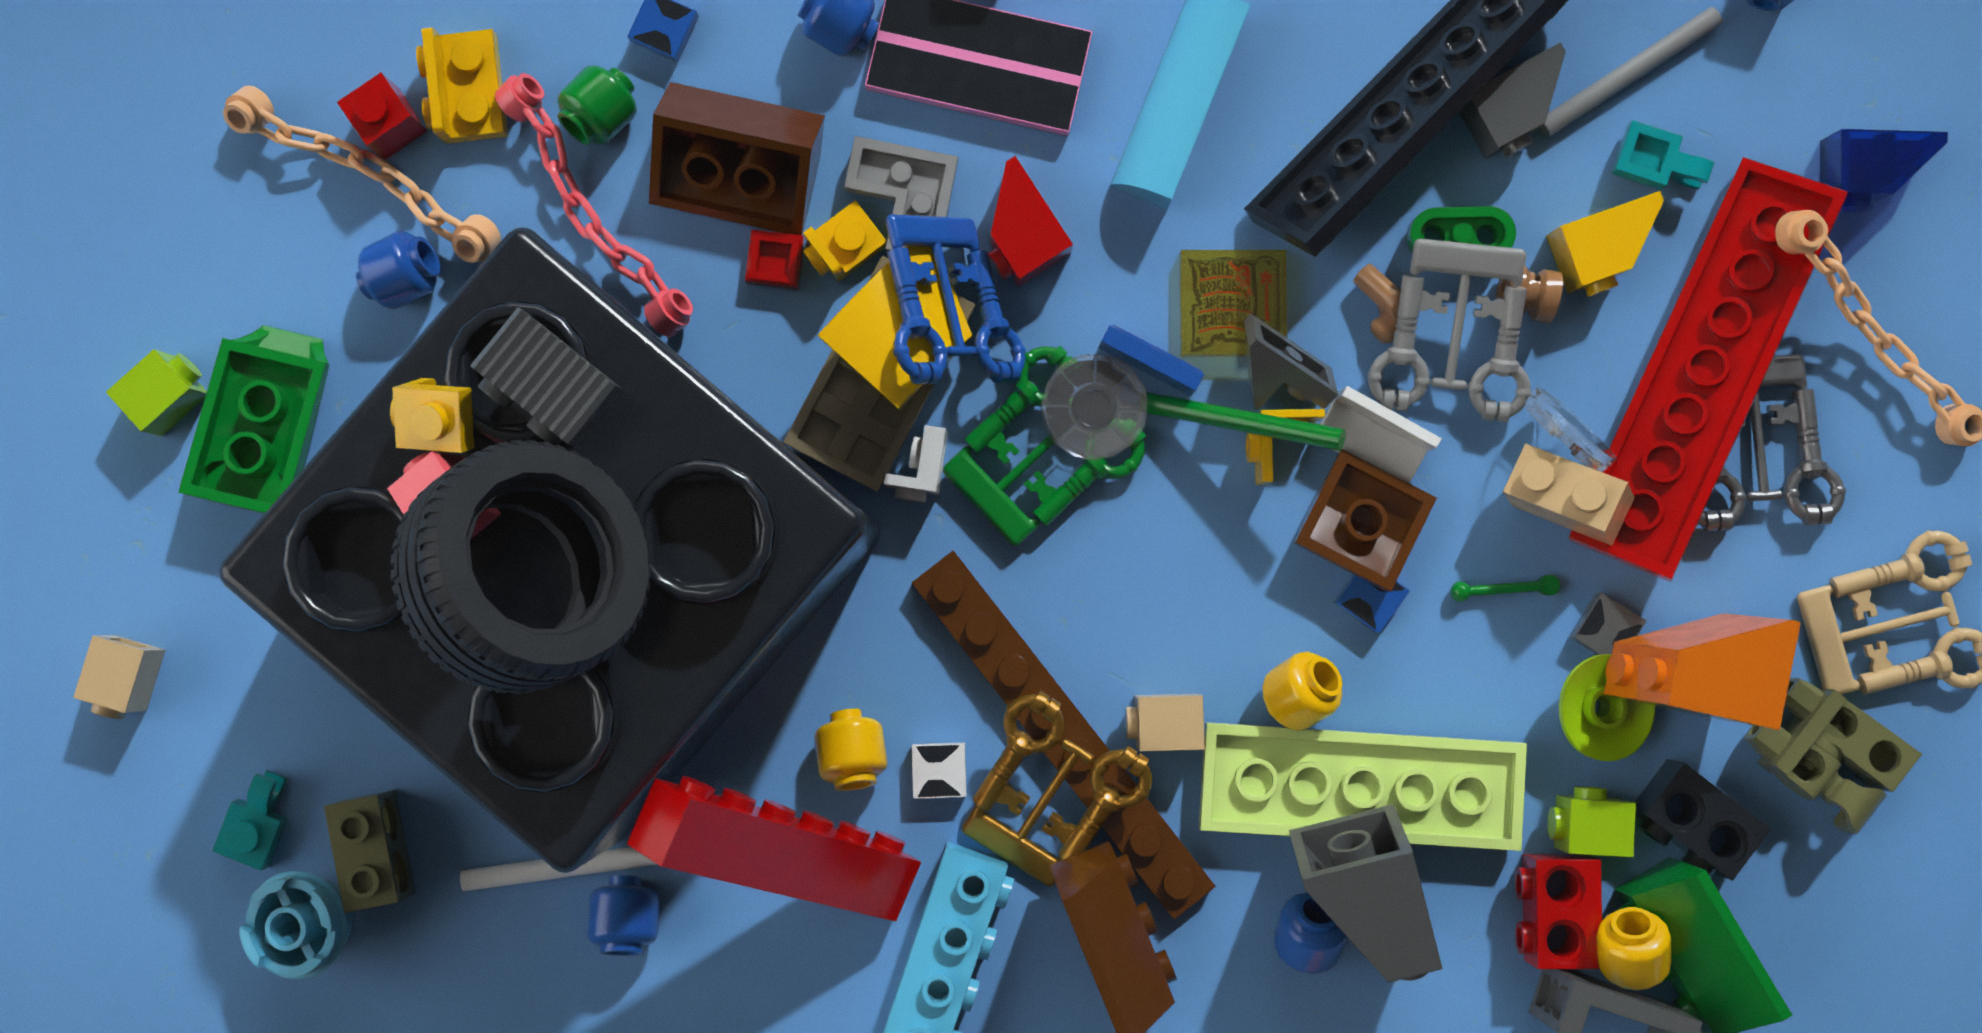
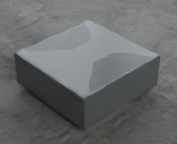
[1569,592,1646,655]

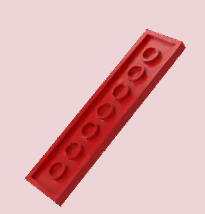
[1569,157,1848,582]

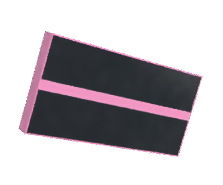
[865,0,1093,136]

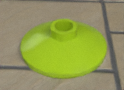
[1559,654,1655,761]

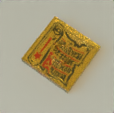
[1179,250,1287,357]

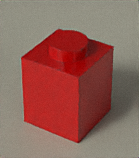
[337,72,428,160]

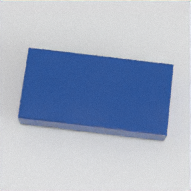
[1098,324,1205,397]

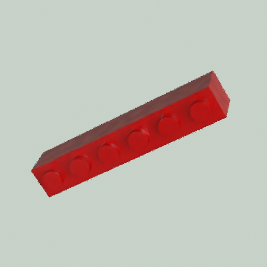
[627,776,921,922]

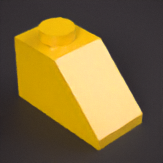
[1546,191,1664,297]

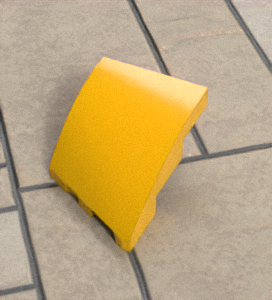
[818,246,972,410]

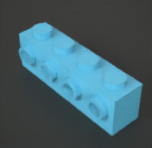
[883,842,1014,1033]

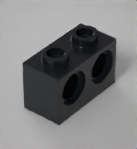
[1634,759,1771,881]

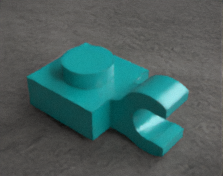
[1611,120,1715,190]
[212,770,288,871]

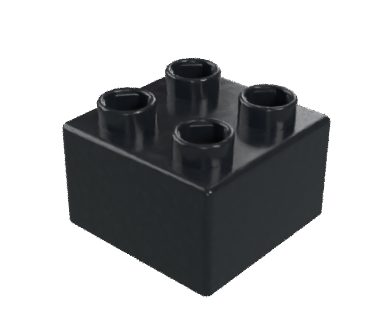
[219,227,880,873]

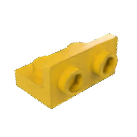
[416,27,508,144]

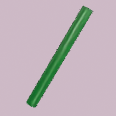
[1137,391,1346,451]

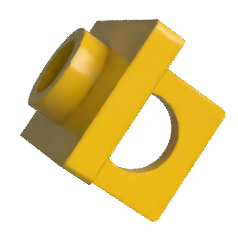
[1246,409,1325,485]

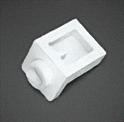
[884,425,948,503]

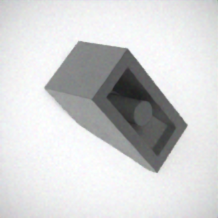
[1459,42,1566,159]

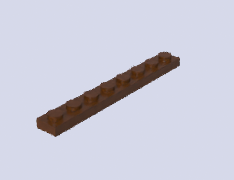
[912,550,1216,919]

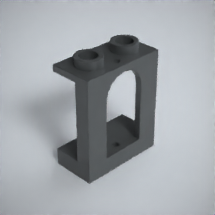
[1529,969,1703,1033]

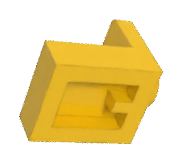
[803,200,887,282]

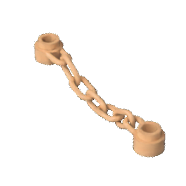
[223,86,501,263]
[1775,210,1982,446]

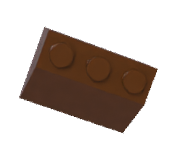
[649,82,825,235]
[1050,841,1177,1033]

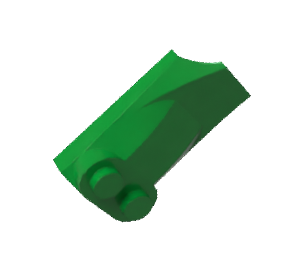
[178,325,330,514]

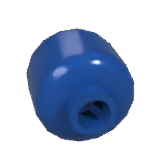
[797,0,879,56]
[356,231,440,309]
[588,875,659,956]
[1274,892,1348,974]

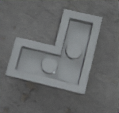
[844,136,958,253]

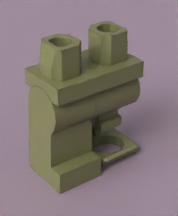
[1744,678,1922,835]

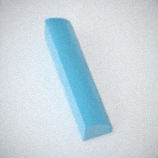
[1109,0,1251,210]

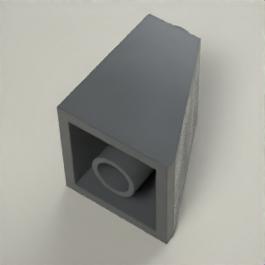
[1289,804,1443,982]

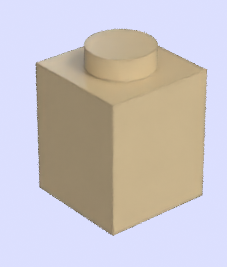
[73,635,165,719]
[1125,693,1205,751]

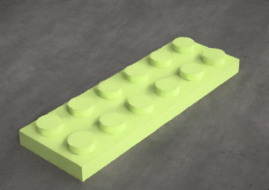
[1198,722,1527,851]

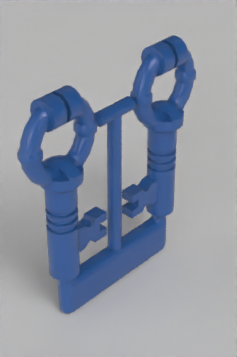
[886,214,1026,384]

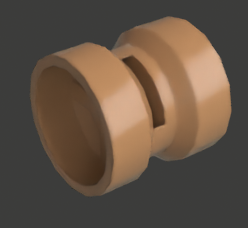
[1495,266,1563,323]

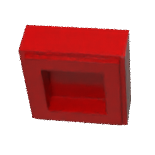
[745,229,805,290]

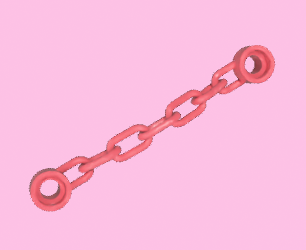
[495,73,693,337]

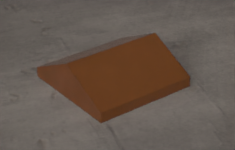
[1294,449,1437,592]

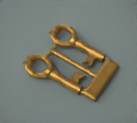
[961,691,1152,887]

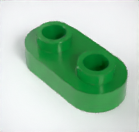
[1406,206,1516,253]

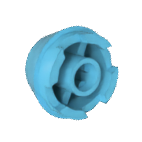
[239,871,353,980]

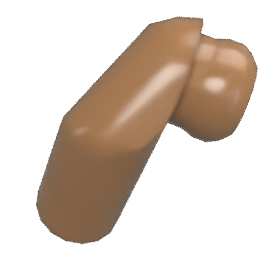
[1353,264,1401,344]

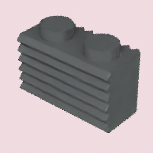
[470,307,624,448]

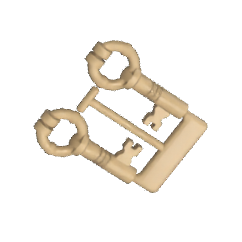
[1797,530,1982,695]

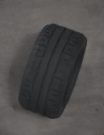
[391,440,651,694]

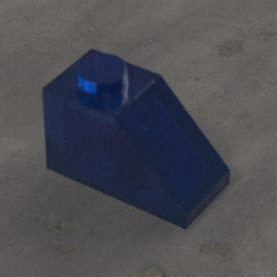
[1819,129,1948,212]

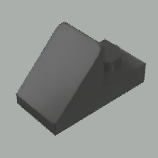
[1244,314,1339,410]

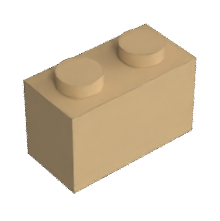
[1503,443,1634,546]

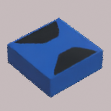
[627,0,699,63]
[1333,574,1410,634]

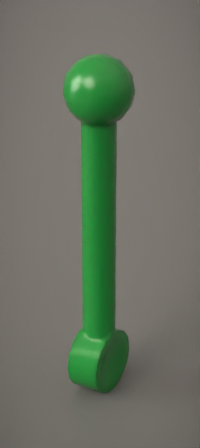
[1450,575,1560,602]

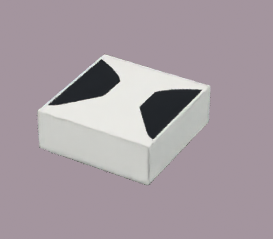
[912,742,967,799]

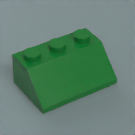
[1615,857,1793,1033]

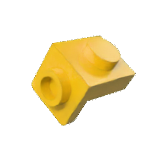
[390,378,474,453]

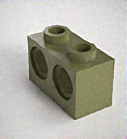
[324,789,416,913]

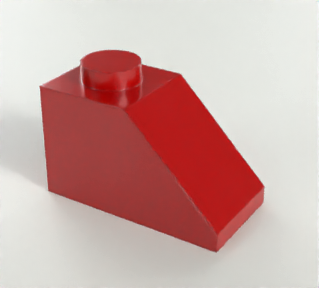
[987,156,1073,287]

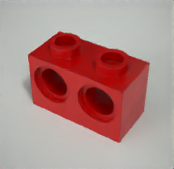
[1515,853,1602,969]

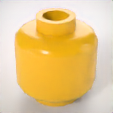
[1262,651,1343,731]
[814,709,888,791]
[1596,907,1671,990]

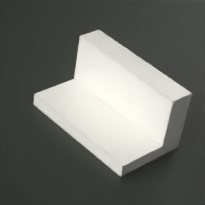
[1319,386,1442,483]

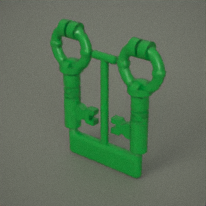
[943,345,1146,546]

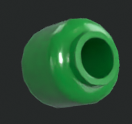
[557,65,637,145]

